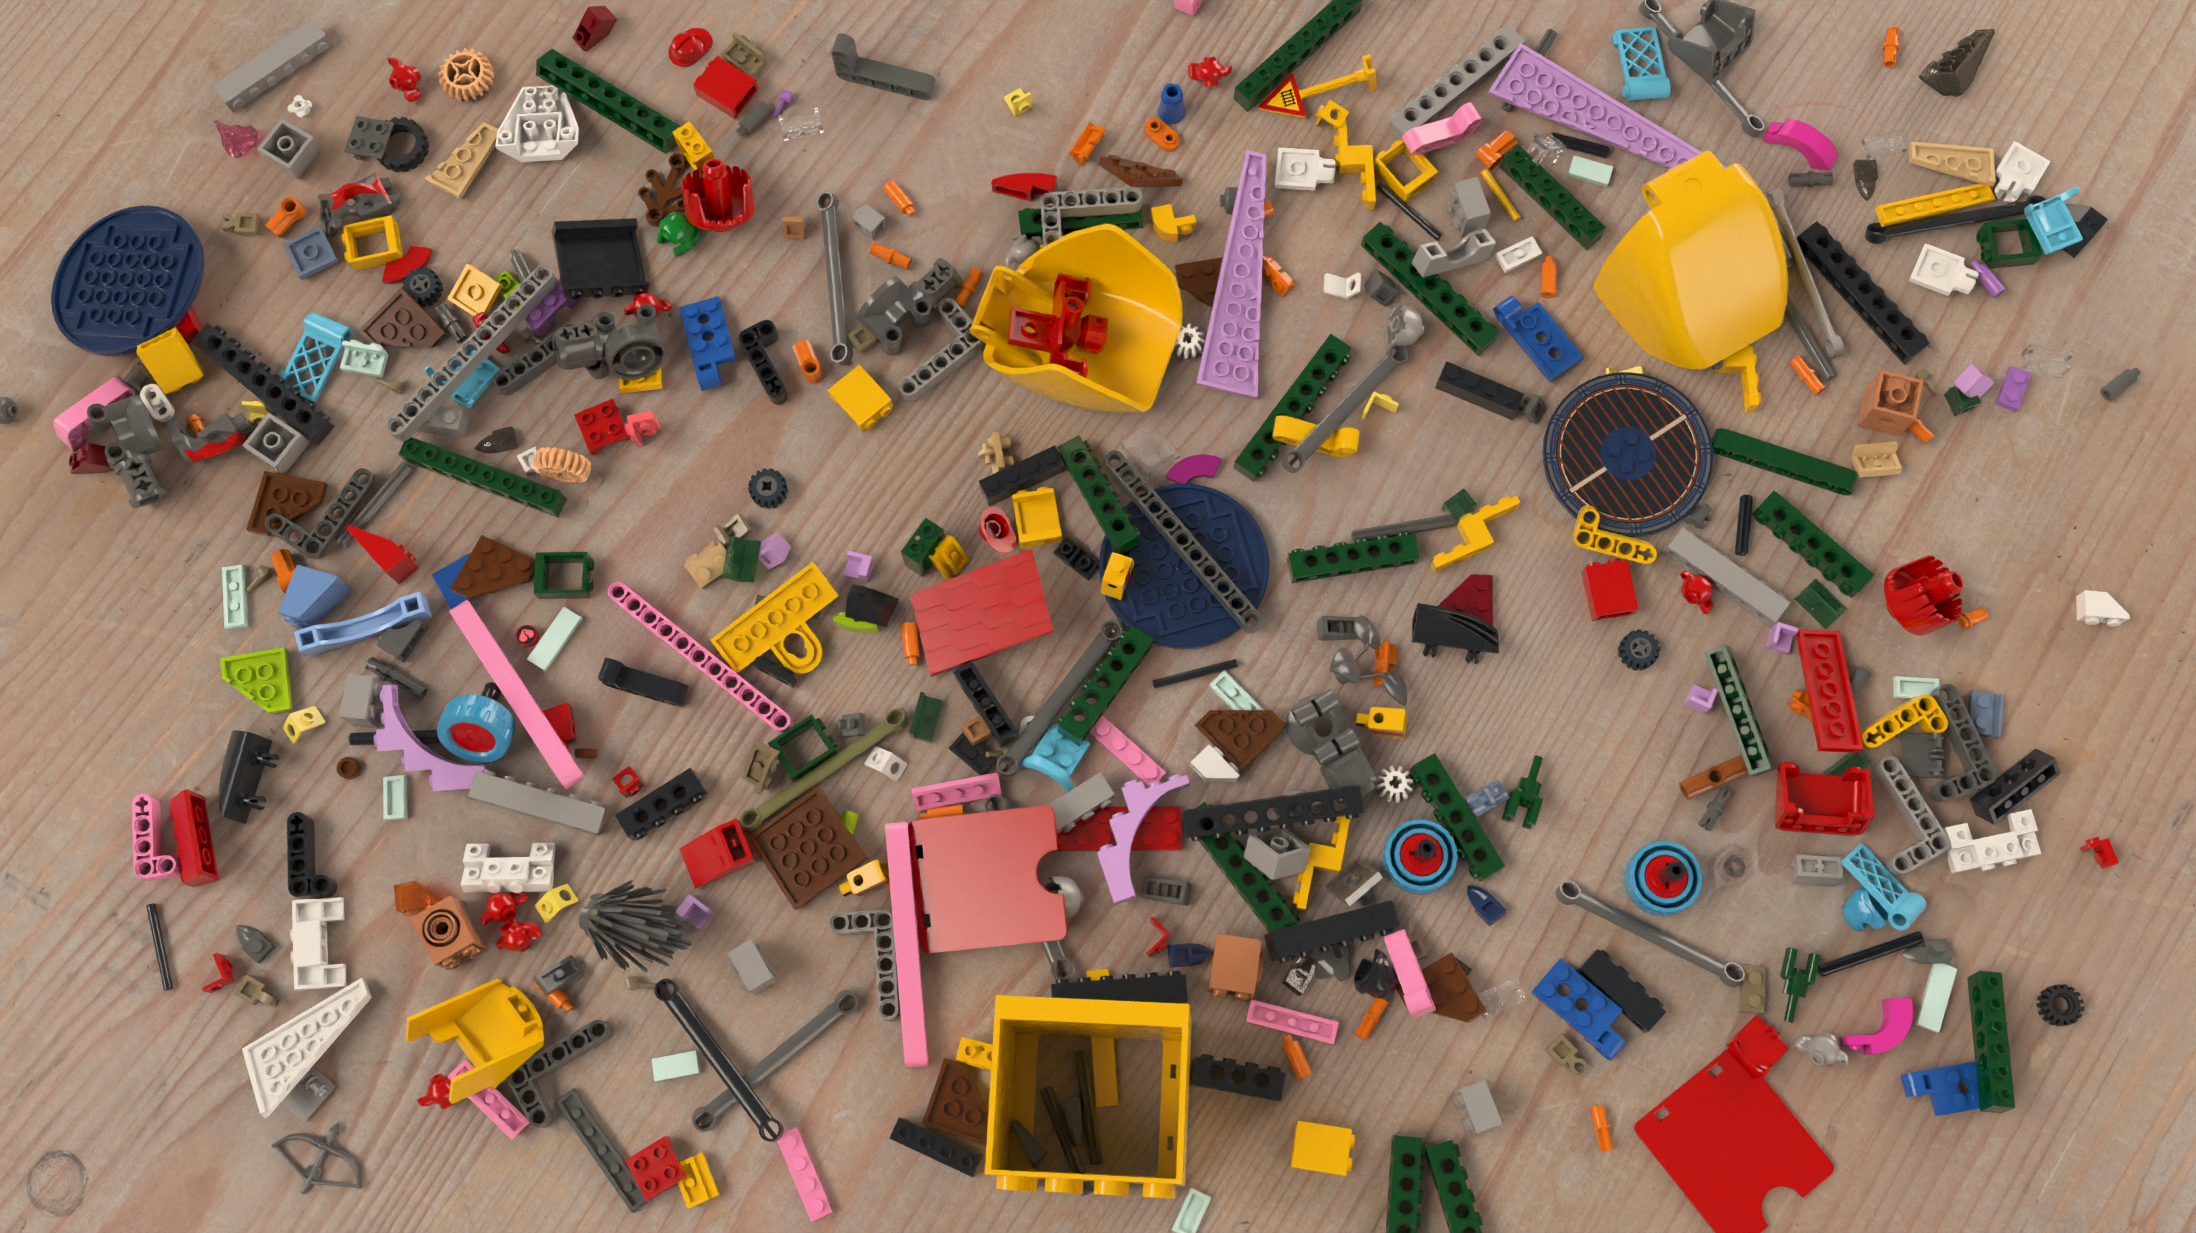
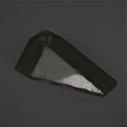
[1919,29,1995,97]

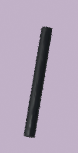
[1376,182,1442,241]
[1152,659,1238,689]
[146,903,173,991]

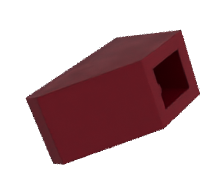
[572,6,617,51]
[69,443,111,474]

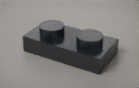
[753,657,797,688]
[949,732,996,776]

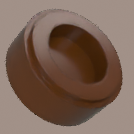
[575,748,597,759]
[337,757,361,780]

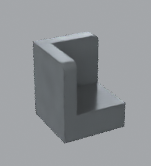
[1364,270,1398,306]

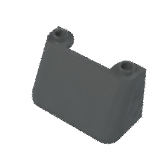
[1667,0,1756,82]

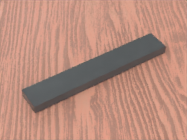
[555,1088,652,1213]

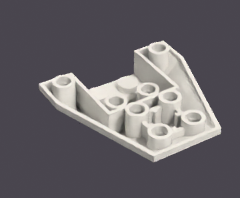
[495,85,579,162]

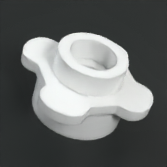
[288,95,312,118]

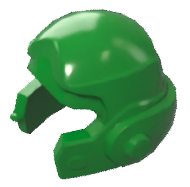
[657,212,699,257]

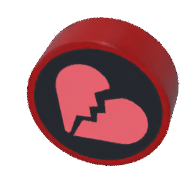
[516,625,539,647]

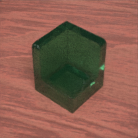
[1944,386,1982,416]
[1441,488,1477,519]

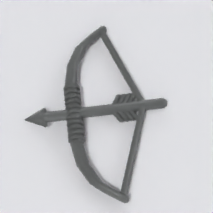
[272,1122,361,1194]

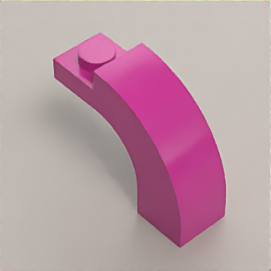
[1762,118,1838,170]
[1840,998,1913,1055]

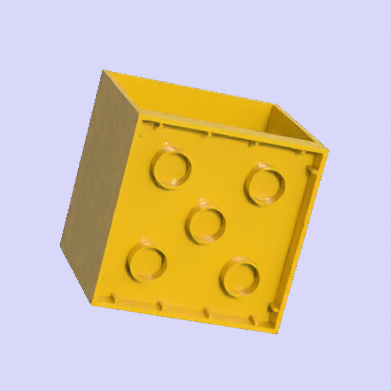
[985,995,1192,1199]

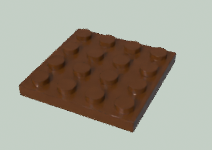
[747,786,868,910]

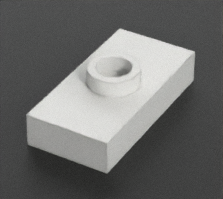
[1495,236,1542,273]

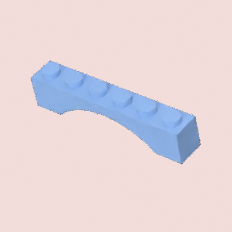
[294,592,432,657]

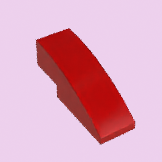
[991,173,1057,201]

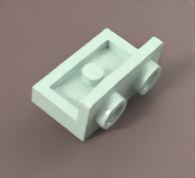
[340,340,389,378]

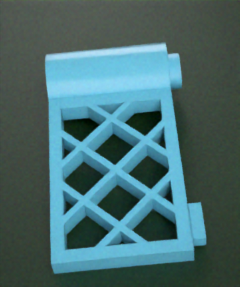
[1612,27,1670,101]
[279,312,353,403]
[1841,842,1926,930]

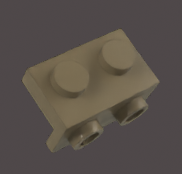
[720,32,767,78]
[741,740,780,795]

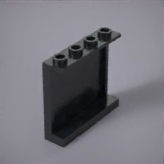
[551,218,650,300]

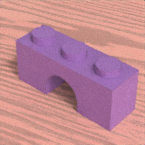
[524,278,582,339]

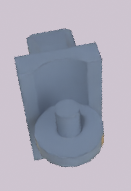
[1464,779,1510,818]

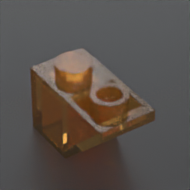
[394,881,443,916]

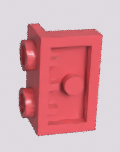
[625,411,661,447]

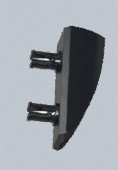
[1412,603,1499,664]
[219,730,279,824]

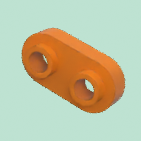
[1144,118,1179,152]

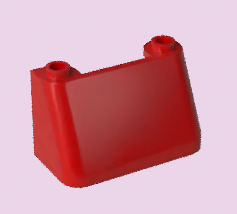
[1775,762,1875,836]

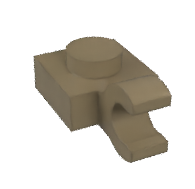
[234,974,279,1007]

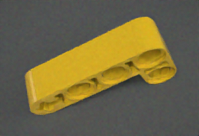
[1272,416,1360,458]
[1573,505,1657,564]
[1860,695,1948,749]

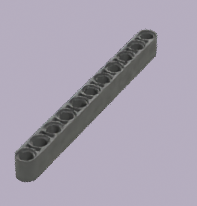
[1105,450,1261,634]

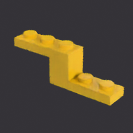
[1332,110,1376,210]
[1715,346,1761,412]
[1430,495,1521,573]
[1293,805,1350,912]

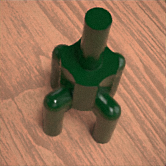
[1501,755,1543,829]
[1781,947,1821,1023]

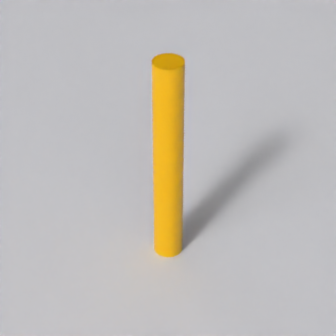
[1481,169,1521,222]

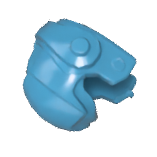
[1842,887,1889,931]

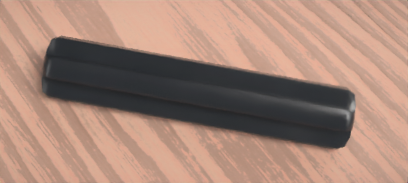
[1549,132,1609,158]
[1735,494,1753,556]

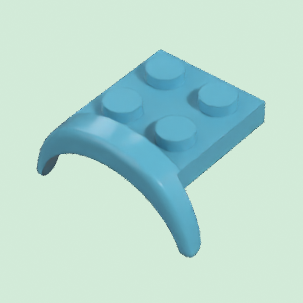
[2024,187,2083,255]
[424,350,501,408]
[1018,722,1090,793]

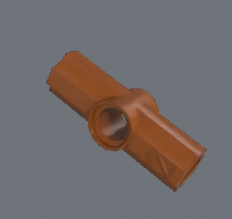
[1679,756,1748,800]

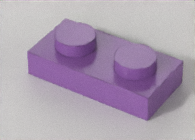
[1995,365,2031,412]

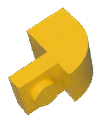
[1151,204,1196,242]

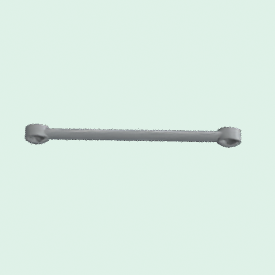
[1766,188,1844,358]

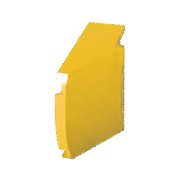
[406,978,544,1104]

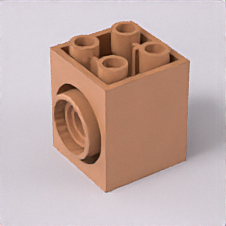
[1857,370,1924,437]
[410,895,487,970]
[1208,933,1264,1001]

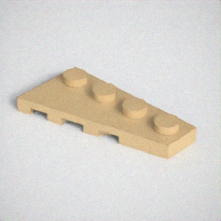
[424,122,498,199]
[1908,141,1996,187]

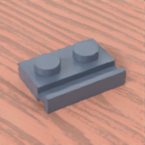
[1968,690,2004,739]

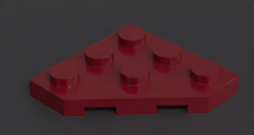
[1438,574,1493,626]

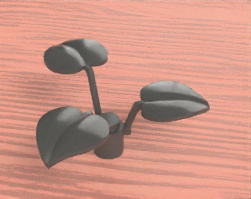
[1329,615,1407,706]

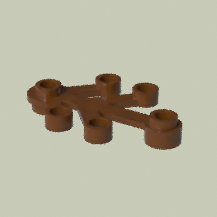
[638,153,686,227]

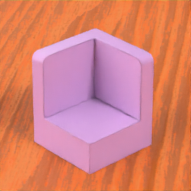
[1954,364,1995,401]
[755,532,791,570]
[844,551,874,582]
[1766,622,1798,655]
[1684,684,1718,714]
[676,894,714,929]

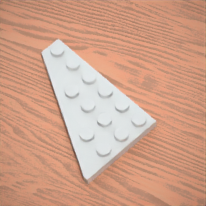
[242,978,372,1118]

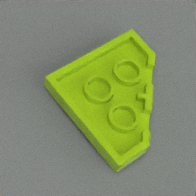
[220,647,293,714]

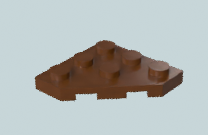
[1098,155,1183,187]
[1175,257,1223,307]
[358,288,447,347]
[246,471,328,536]
[450,535,535,600]
[1194,710,1287,772]
[1395,952,1487,1023]
[922,1058,989,1146]

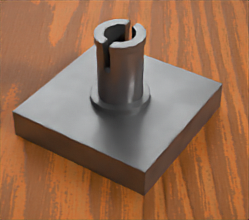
[1325,858,1383,906]

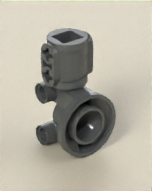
[857,258,963,356]
[552,304,667,380]
[87,395,167,508]
[1286,689,1378,804]

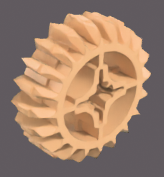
[438,48,494,102]
[533,447,591,484]

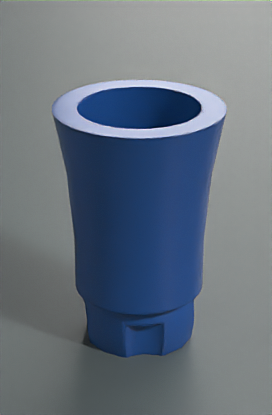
[1157,83,1185,124]

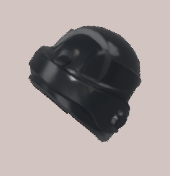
[1354,949,1398,998]

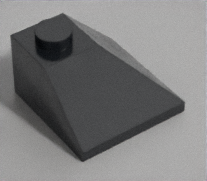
[2062,203,2108,258]
[845,584,899,627]

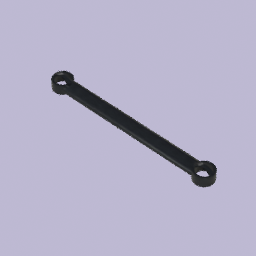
[1865,195,2046,244]
[654,979,784,1142]

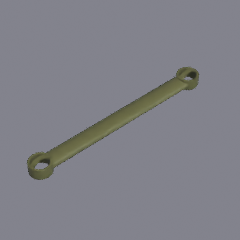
[739,708,908,833]

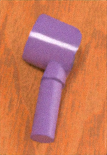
[773,90,794,117]

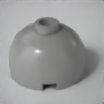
[1386,304,1424,346]
[1045,876,1084,919]

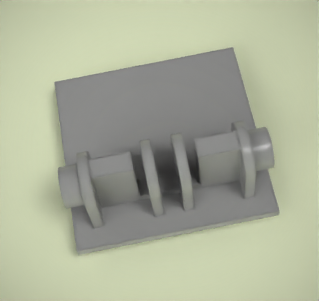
[281,1066,336,1123]

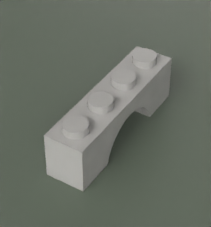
[1412,229,1496,277]

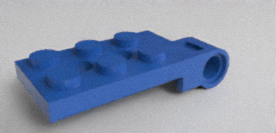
[679,296,736,391]
[1493,296,1584,382]
[1531,959,1626,1061]
[1900,1061,1980,1116]

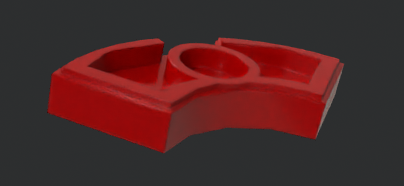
[382,246,432,284]

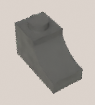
[377,618,429,663]

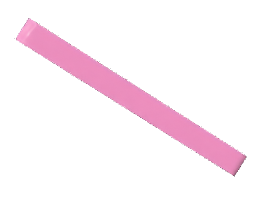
[608,582,793,734]
[449,599,585,789]
[885,821,929,1068]

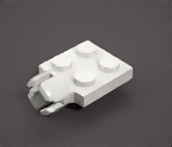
[1995,141,2051,203]
[1274,148,1336,191]
[1909,243,1979,296]

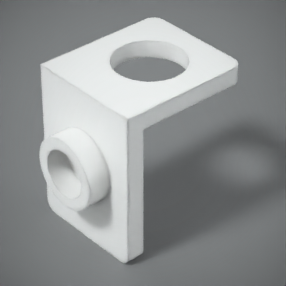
[1324,273,1361,299]
[865,746,907,782]

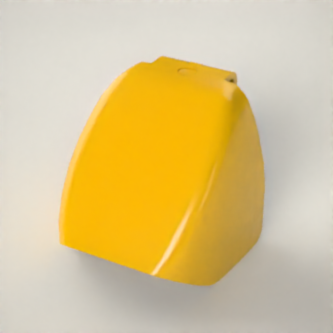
[1594,150,1788,369]
[970,224,1182,413]

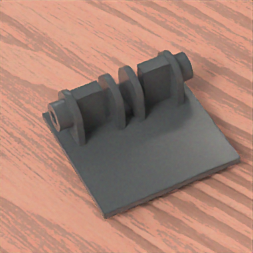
[344,116,394,160]
[1900,732,1945,779]

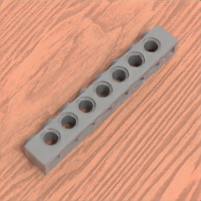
[1388,25,1525,140]

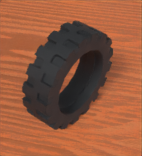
[377,117,429,172]

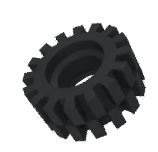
[2036,984,2084,1026]

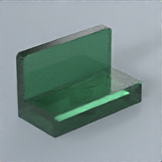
[722,536,761,583]
[1794,579,1847,629]
[909,692,944,743]
[1822,742,1872,776]

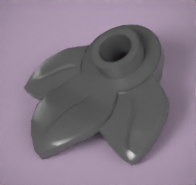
[1310,944,1350,982]

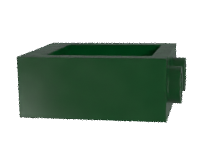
[1976,219,2042,269]
[901,518,945,577]
[534,552,595,599]
[768,714,838,782]

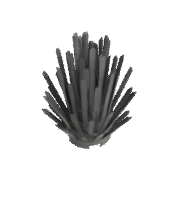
[579,880,692,972]

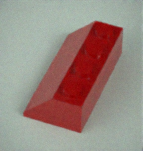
[169,789,219,887]

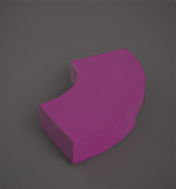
[1165,454,1222,484]

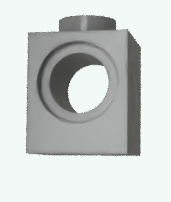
[853,204,886,241]

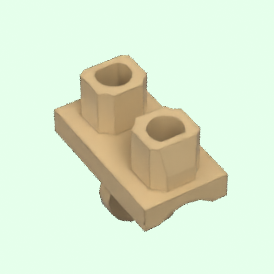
[978,432,1014,474]

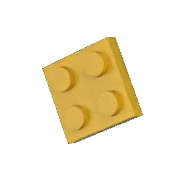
[447,264,503,316]

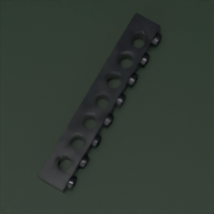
[1797,221,1930,365]
[191,323,335,445]
[1182,785,1364,841]

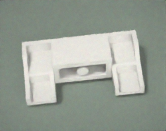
[1943,809,2042,874]
[461,843,556,893]
[290,897,347,991]

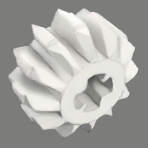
[1173,323,1205,360]
[1376,765,1413,803]

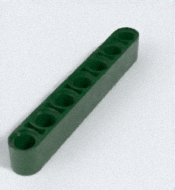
[1712,428,1857,495]

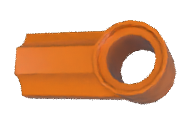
[1475,131,1518,170]
[265,197,306,238]
[792,340,823,384]
[270,549,296,593]

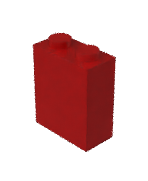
[693,56,759,119]
[1581,559,1639,621]

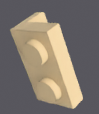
[1851,441,1902,478]
[684,541,735,588]

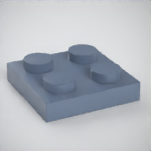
[283,226,339,280]

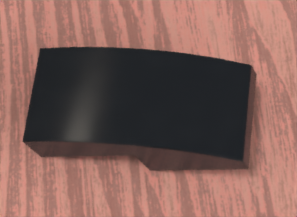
[1053,537,1099,581]

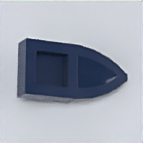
[1467,886,1506,927]
[1168,943,1213,968]

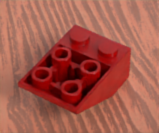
[679,818,757,889]

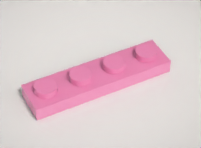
[1089,715,1166,786]
[912,772,1002,811]
[1246,999,1339,1045]
[447,1059,529,1140]
[778,1127,833,1222]

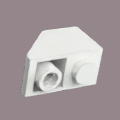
[2076,590,2130,627]
[1190,745,1240,782]

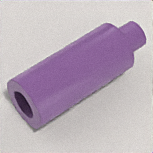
[1970,259,2006,298]

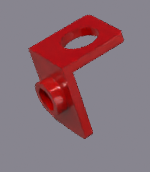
[612,766,644,798]
[1146,916,1170,958]
[202,953,235,993]

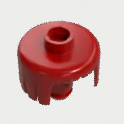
[681,159,755,232]
[1884,555,1964,636]

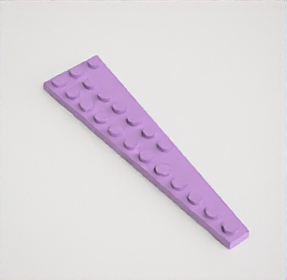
[1487,43,1727,169]
[1196,150,1266,399]

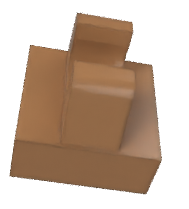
[782,216,805,239]
[961,716,991,746]

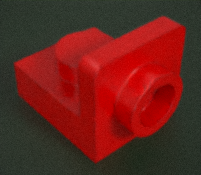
[2080,837,2119,869]

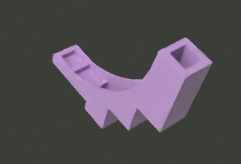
[374,685,490,791]
[1097,774,1190,905]

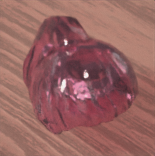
[214,120,260,158]

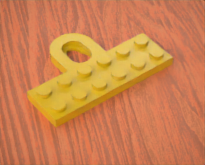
[710,562,839,674]

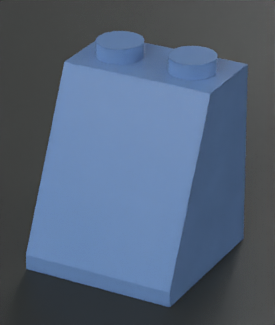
[278,565,351,629]

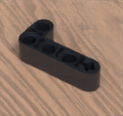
[738,320,788,405]
[598,657,689,707]
[287,812,338,899]

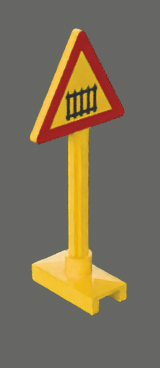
[1259,54,1378,118]

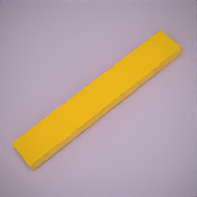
[1875,183,1995,227]
[1086,969,1119,1107]

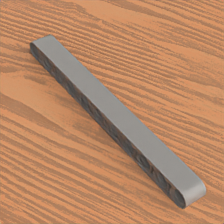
[386,265,557,442]

